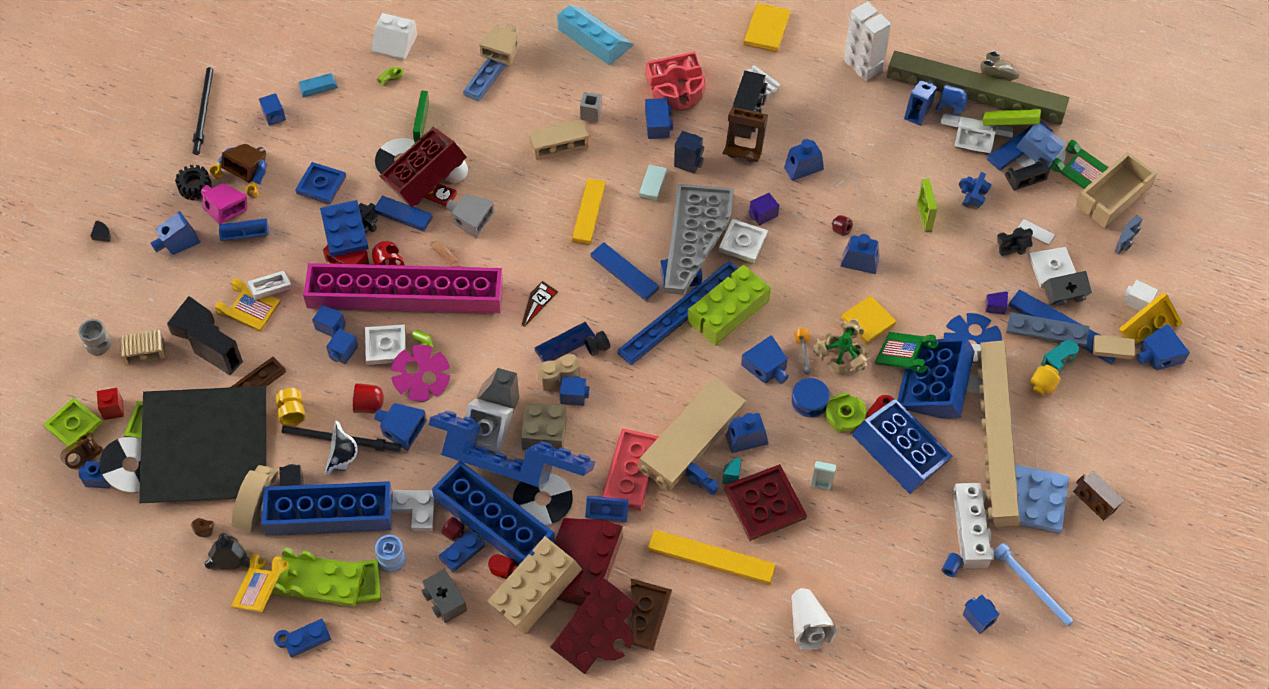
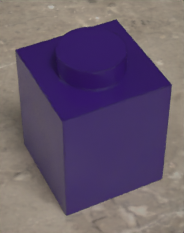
[749,192,779,226]

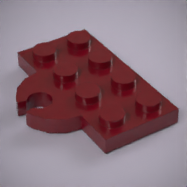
[550,577,637,674]

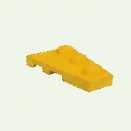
[1118,293,1183,344]

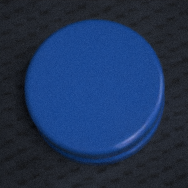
[792,378,830,417]

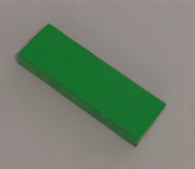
[413,90,429,143]

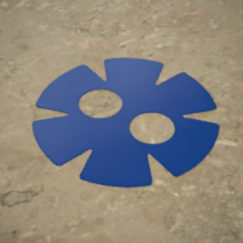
[944,313,1002,363]

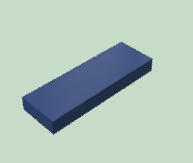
[375,195,433,231]

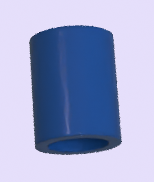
[942,553,963,577]

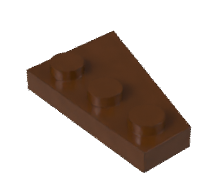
[631,579,672,651]

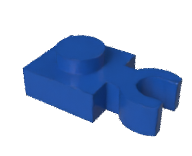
[685,462,719,495]

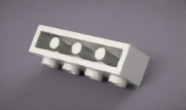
[953,483,994,569]

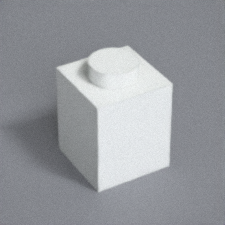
[1124,280,1158,311]

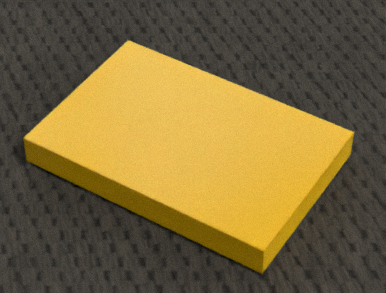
[744,3,791,52]

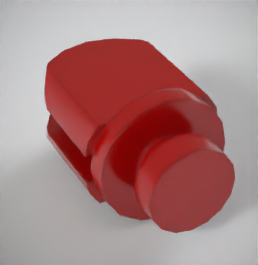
[488,554,519,579]

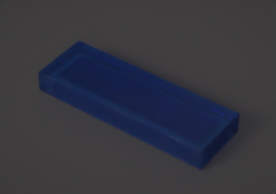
[535,321,595,363]

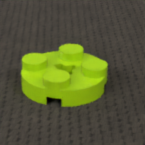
[825,393,866,433]

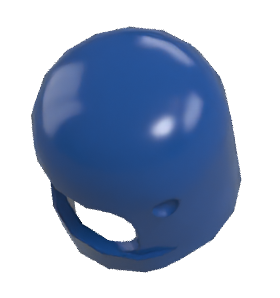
[935,85,968,114]

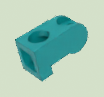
[1041,340,1079,375]

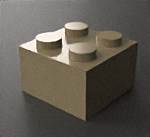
[521,402,567,450]

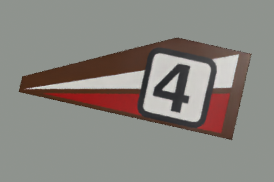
[522,281,558,327]

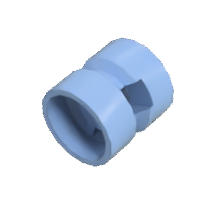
[375,535,406,572]

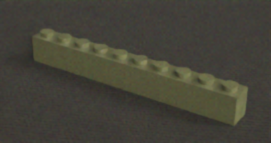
[887,50,1070,124]

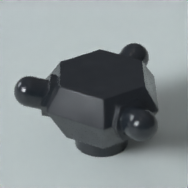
[204,533,250,569]

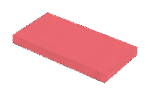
[602,428,660,511]

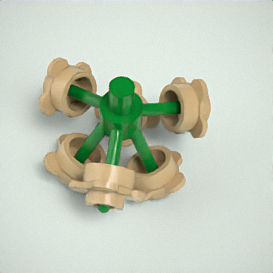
[814,318,870,375]

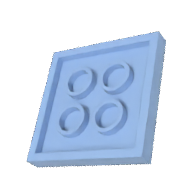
[1015,464,1069,534]

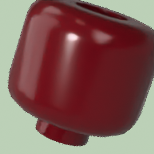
[832,215,853,236]
[441,517,465,541]

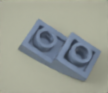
[1115,215,1143,254]

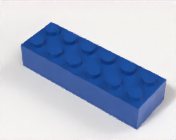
[432,461,555,565]
[261,481,393,536]

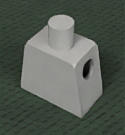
[446,194,494,238]

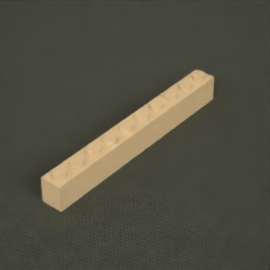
[977,340,1020,528]

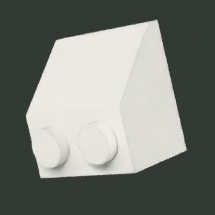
[371,13,417,61]
[466,398,514,452]

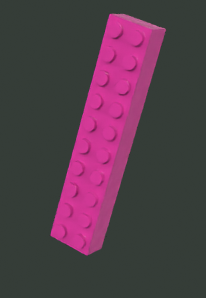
[303,263,503,313]

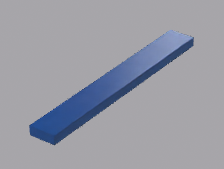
[617,261,738,365]

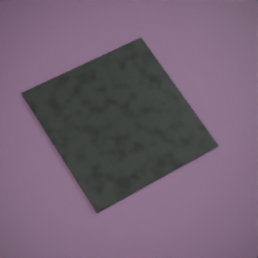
[139,386,266,504]

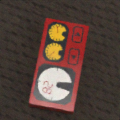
[423,183,457,207]

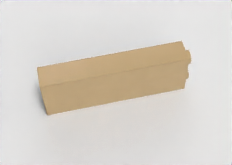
[638,377,746,492]

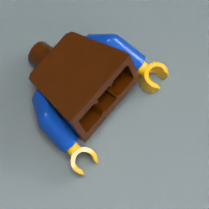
[209,144,267,198]

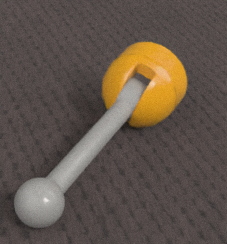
[794,328,811,375]

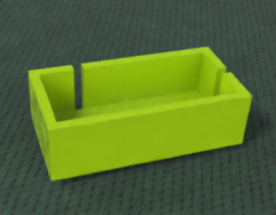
[688,264,771,345]

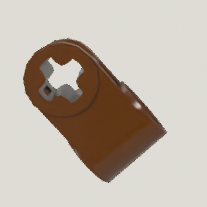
[60,432,103,469]

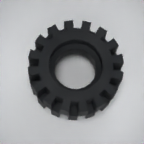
[175,165,212,200]

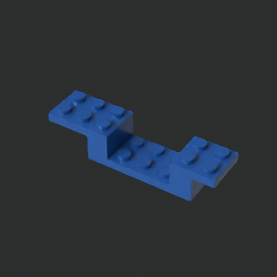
[428,411,595,487]

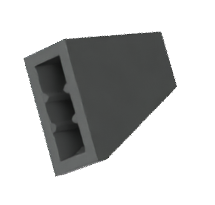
[477,368,520,413]

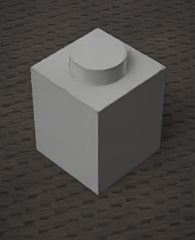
[580,92,602,122]

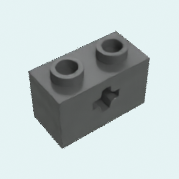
[1043,271,1092,306]
[421,569,467,623]

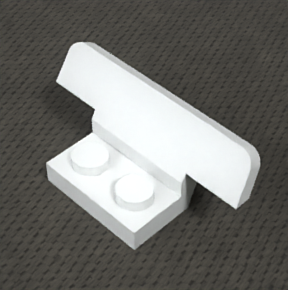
[941,114,1013,154]

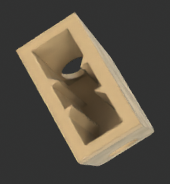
[479,24,519,66]

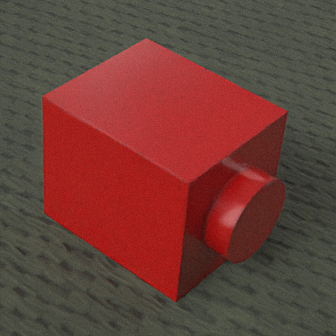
[97,387,124,420]

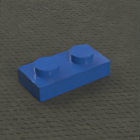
[585,495,629,522]
[439,530,485,573]

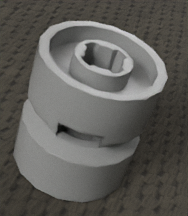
[78,319,111,355]

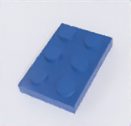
[320,200,369,257]

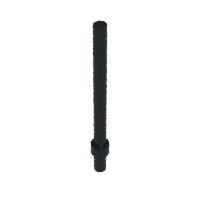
[192,67,214,155]
[281,425,401,452]

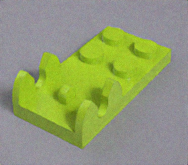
[272,548,366,607]

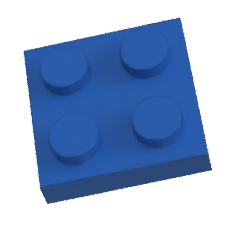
[295,162,346,204]

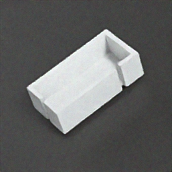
[844,1,891,81]

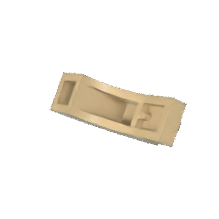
[232,465,278,532]

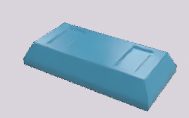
[298,73,338,97]

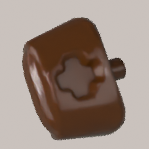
[191,518,214,537]

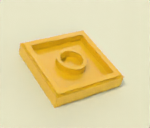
[841,295,897,344]

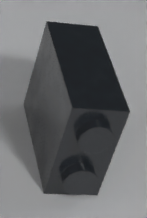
[186,318,243,375]

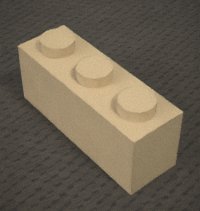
[529,119,589,160]

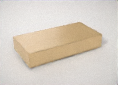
[1093,335,1135,359]

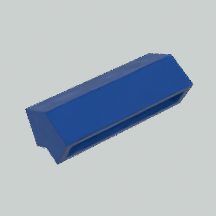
[219,218,269,241]

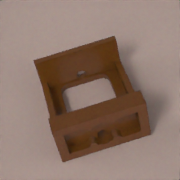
[723,107,768,162]

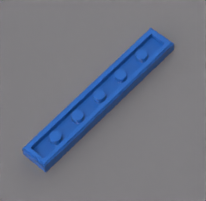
[1008,289,1116,365]

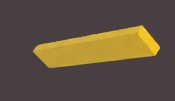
[648,529,776,585]

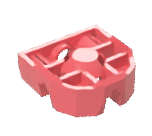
[645,51,706,111]

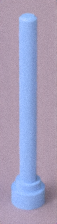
[994,543,1073,626]

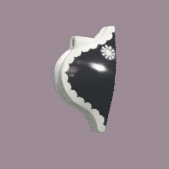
[324,421,358,474]

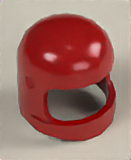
[372,241,405,266]
[353,383,384,414]

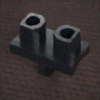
[359,203,378,233]
[997,227,1033,256]

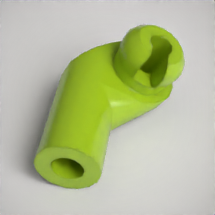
[377,67,404,85]
[412,330,434,351]

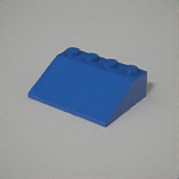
[897,338,975,418]
[852,399,953,494]

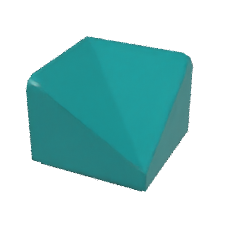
[722,457,741,484]

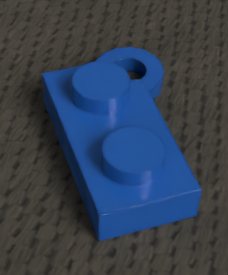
[274,619,331,658]

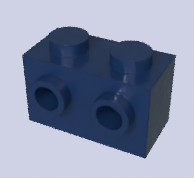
[674,130,704,174]

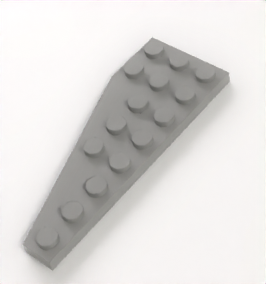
[664,184,734,295]

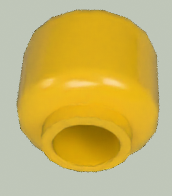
[1030,365,1061,396]

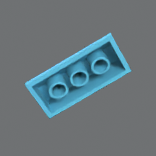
[557,5,633,65]

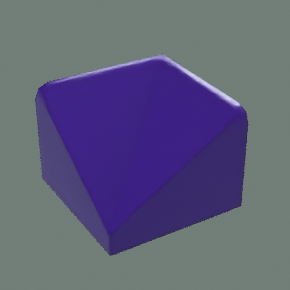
[986,291,1008,315]

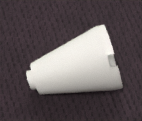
[791,588,838,651]

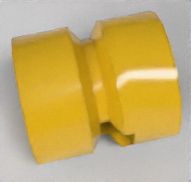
[275,388,306,426]

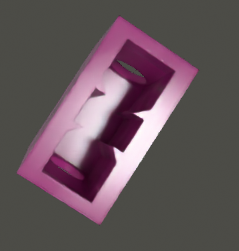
[201,184,247,225]

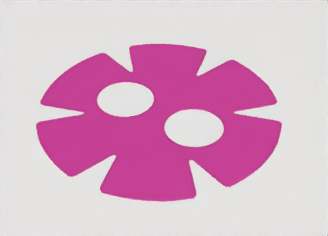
[391,345,450,401]

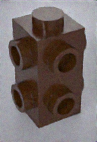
[1073,471,1125,521]

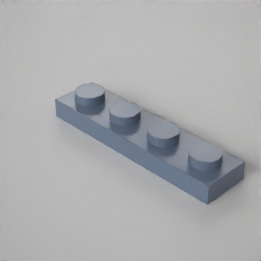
[1006,312,1090,347]

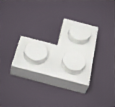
[392,490,435,531]

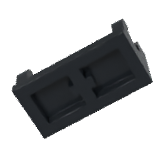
[1005,158,1050,191]

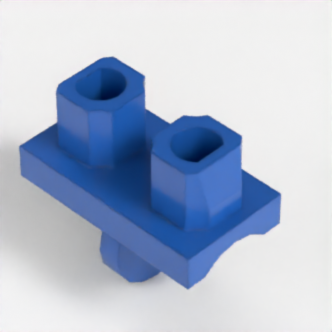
[959,172,992,208]

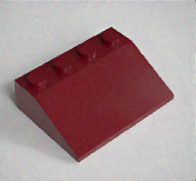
[379,127,467,208]
[555,518,623,606]

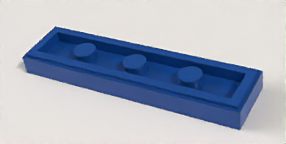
[987,120,1053,171]
[591,242,659,301]

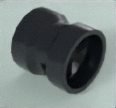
[584,331,610,356]

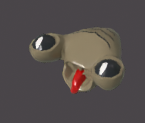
[980,51,1019,81]

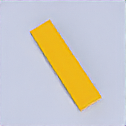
[572,178,606,245]

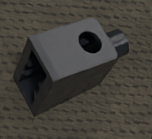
[167,296,219,340]

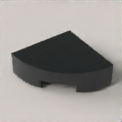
[90,221,111,242]

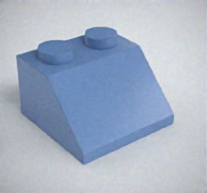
[1016,124,1065,166]

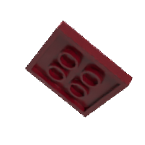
[724,464,807,541]

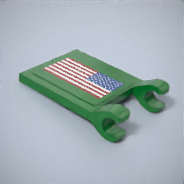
[1050,140,1109,189]
[875,332,938,373]

